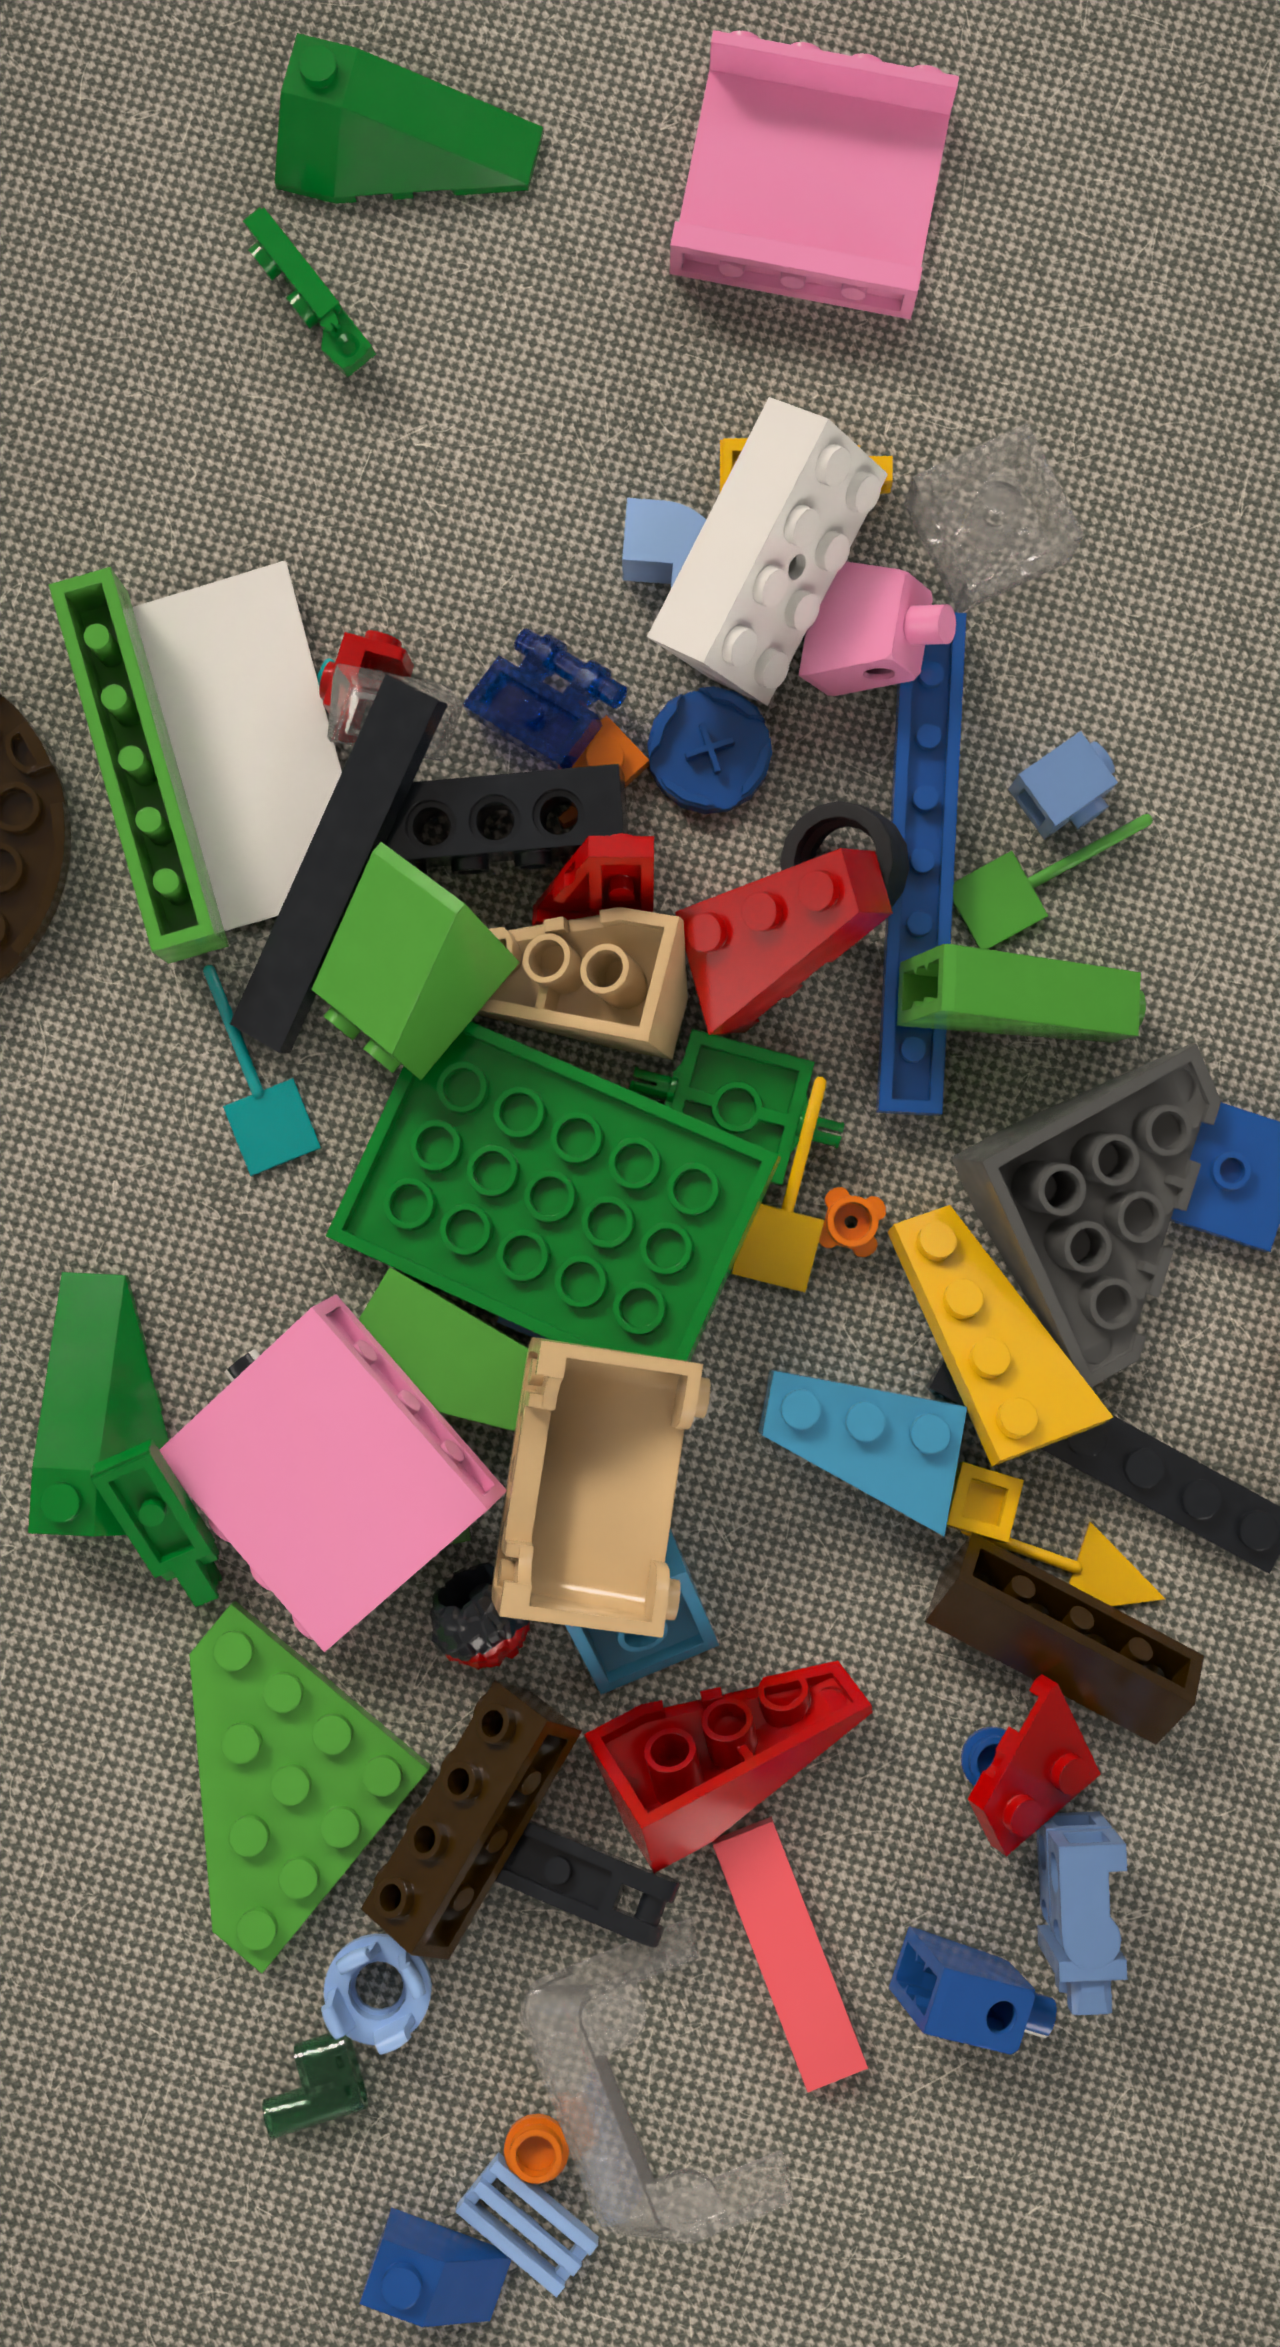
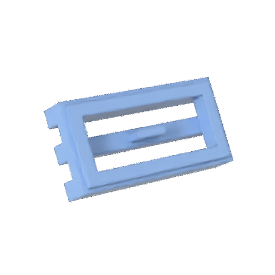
[456,2152,599,2298]

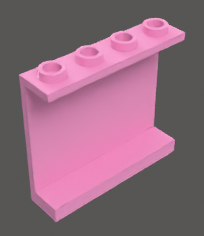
[670,30,959,320]
[160,1294,506,1652]

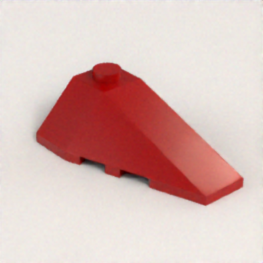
[584,1660,873,1874]

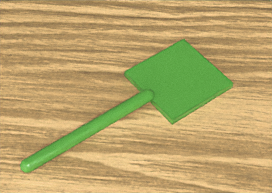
[953,814,1153,949]

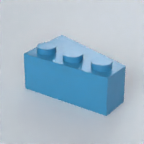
[758,1369,967,1537]

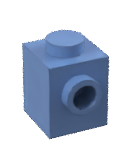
[1008,731,1118,839]

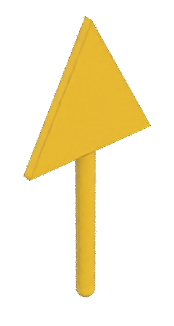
[961,1521,1165,1606]

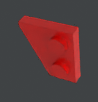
[532,833,654,926]
[967,1674,1101,1857]

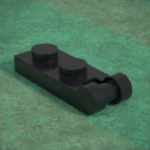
[495,1820,681,1948]

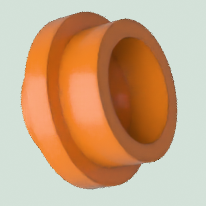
[504,2114,569,2184]

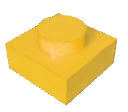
[947,1462,1024,1543]

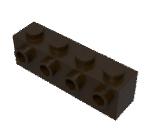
[925,1533,1204,1745]
[361,1680,582,1960]

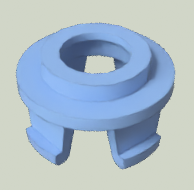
[321,1934,432,2055]

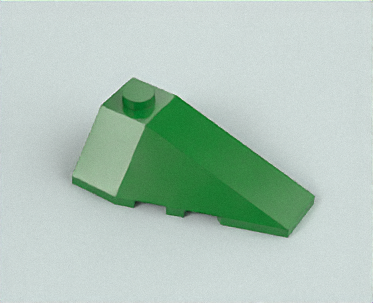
[275,33,544,204]
[28,1272,169,1537]

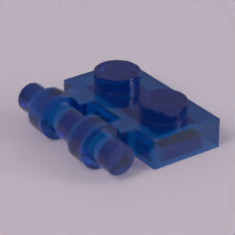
[462,628,628,769]

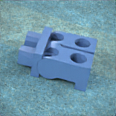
[1036,1811,1127,2015]

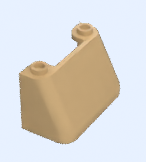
[492,1337,711,1638]

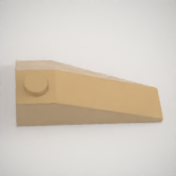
[476,907,688,1060]

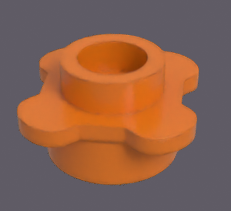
[819,1187,886,1257]

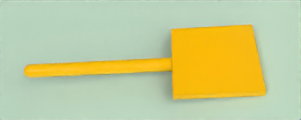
[732,1077,827,1293]

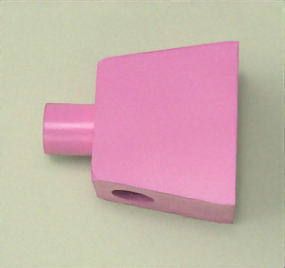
[798,562,956,696]

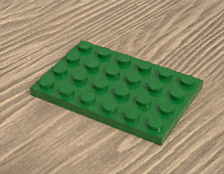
[325,1021,781,1362]

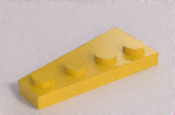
[887,1205,1113,1467]

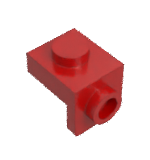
[319,630,414,728]

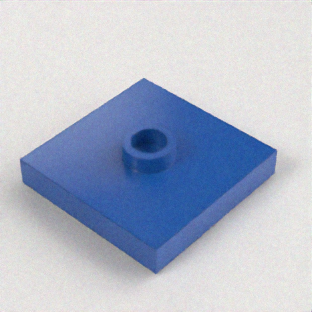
[1170,1102,1280,1253]

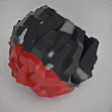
[430,1562,530,1670]

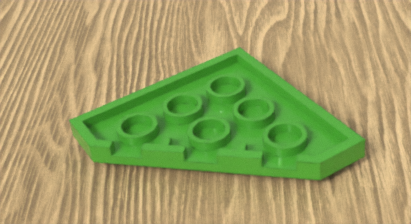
[189,1601,431,1973]

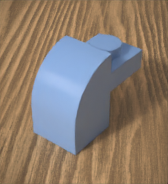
[622,498,706,588]

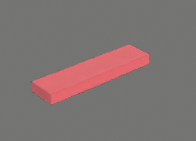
[712,1816,868,2092]

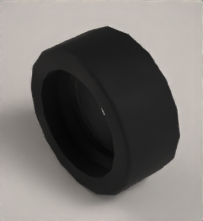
[780,801,910,908]

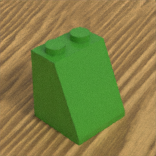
[311,842,520,1080]

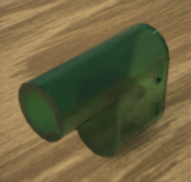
[262,2033,368,2139]

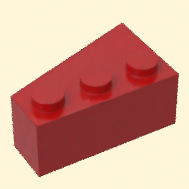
[675,848,893,1035]

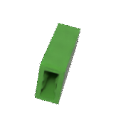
[897,944,1146,1043]
[359,1267,529,1431]

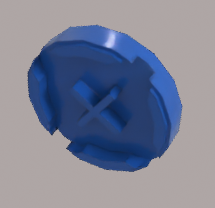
[647,686,772,814]

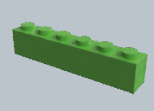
[48,567,229,964]

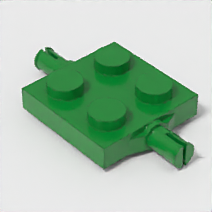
[629,1029,845,1186]

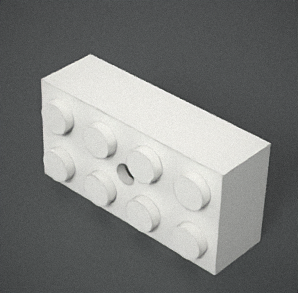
[647,397,888,706]

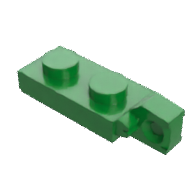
[243,207,376,377]
[90,1439,222,1608]

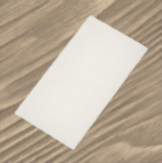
[133,561,342,931]

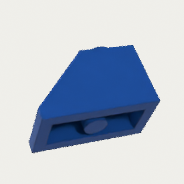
[359,2207,511,2327]

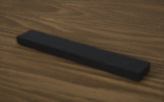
[230,674,448,1053]

